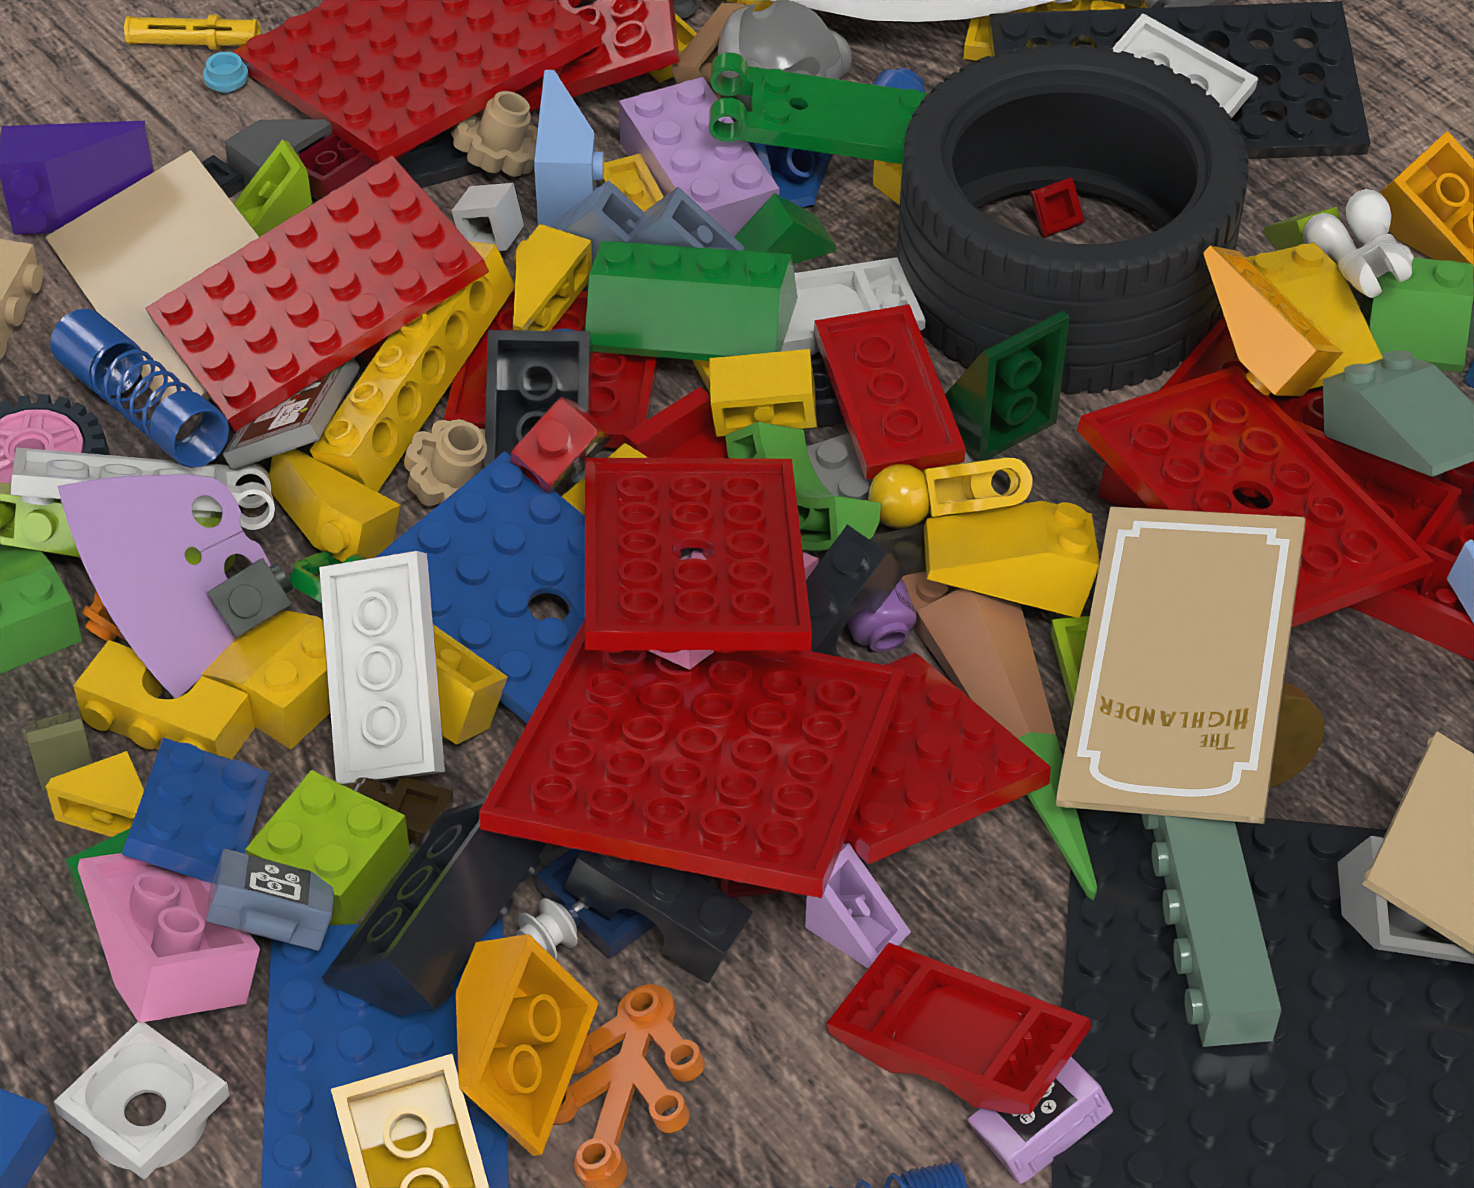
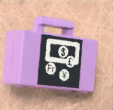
[968,1057,1113,1184]

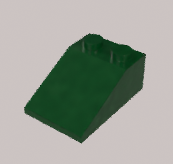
[945,310,1070,461]

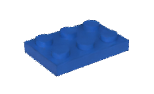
[122,737,270,883]

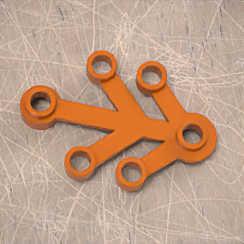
[554,984,705,1188]

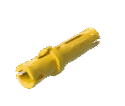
[124,14,261,50]

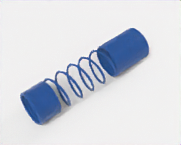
[50,309,229,468]

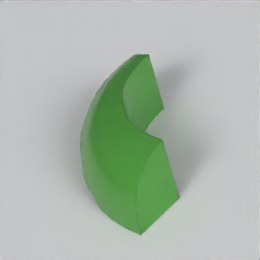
[726,422,881,552]

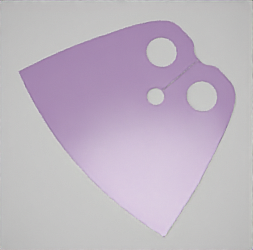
[58,474,271,698]

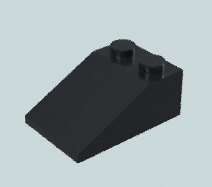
[484,330,593,484]

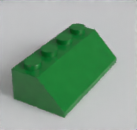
[585,241,798,361]

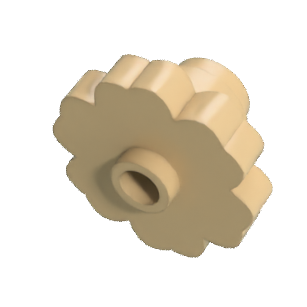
[451,91,538,177]
[404,419,487,506]

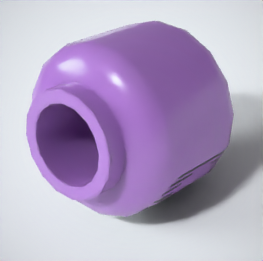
[847,579,917,652]

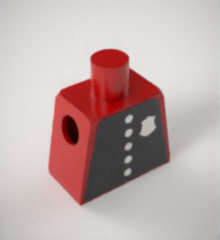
[510,397,613,495]

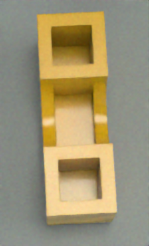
[73,640,255,760]

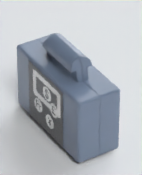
[206,849,334,951]

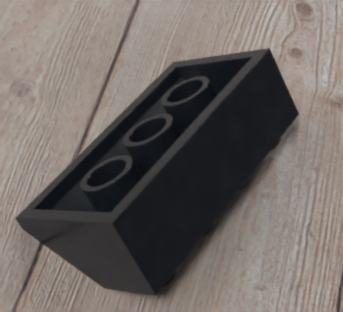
[322,796,547,1016]

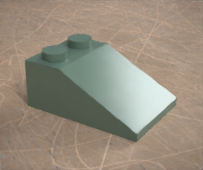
[1323,350,1474,477]

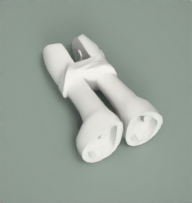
[1303,189,1414,298]

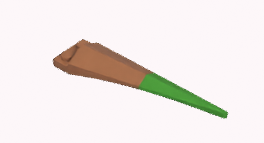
[902,571,1097,900]

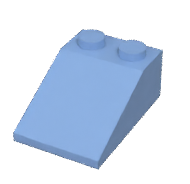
[534,70,604,226]

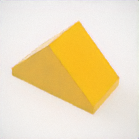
[46,751,144,837]

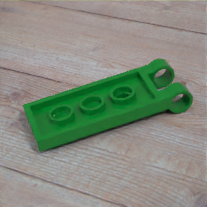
[709,52,928,164]

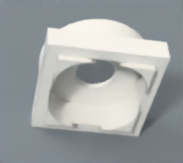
[54,1022,230,1180]

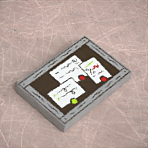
[223,357,360,469]

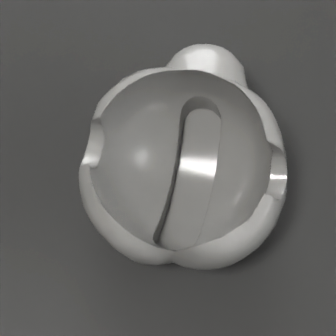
[718,0,852,110]

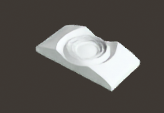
[781,257,925,355]

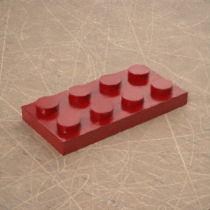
[814,304,966,480]

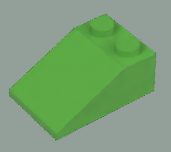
[0,544,82,674]

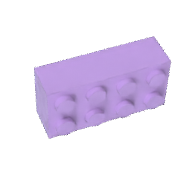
[619,77,779,237]

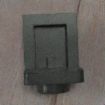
[207,558,294,638]

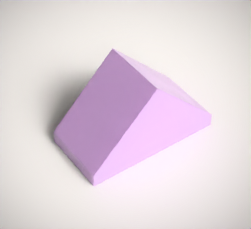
[805,843,911,968]

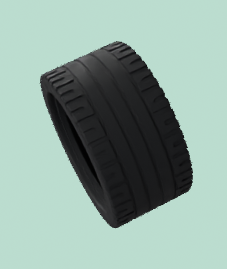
[897,44,1249,394]

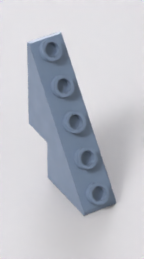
[549,180,745,266]

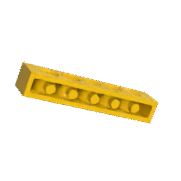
[309,241,515,492]

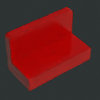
[624,387,729,458]

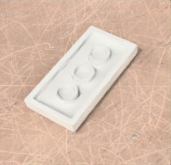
[319,551,445,786]

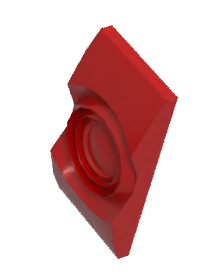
[826,942,1091,1114]

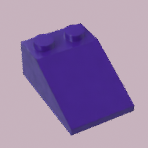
[0,120,155,235]

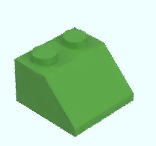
[1365,257,1474,373]

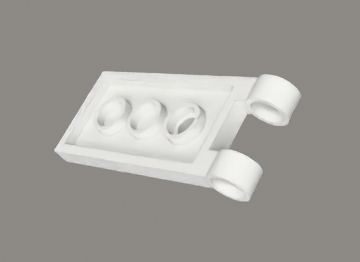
[11,447,275,530]

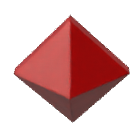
[1030,177,1085,237]

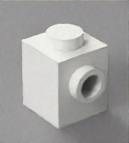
[451,183,524,251]

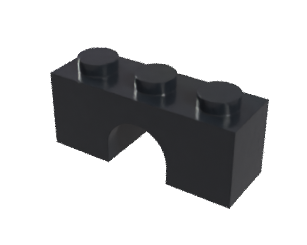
[806,524,907,657]
[564,850,754,983]

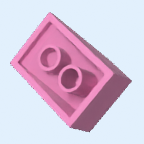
[78,853,260,1023]

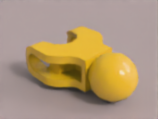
[868,458,1032,530]

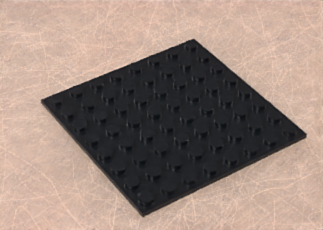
[1051,808,1474,1188]

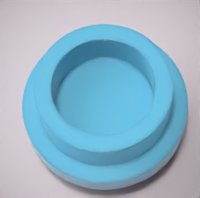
[203,52,249,93]

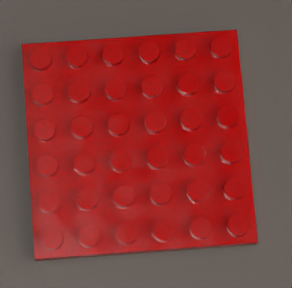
[232,0,602,164]
[479,620,905,898]

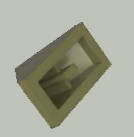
[25,709,93,791]

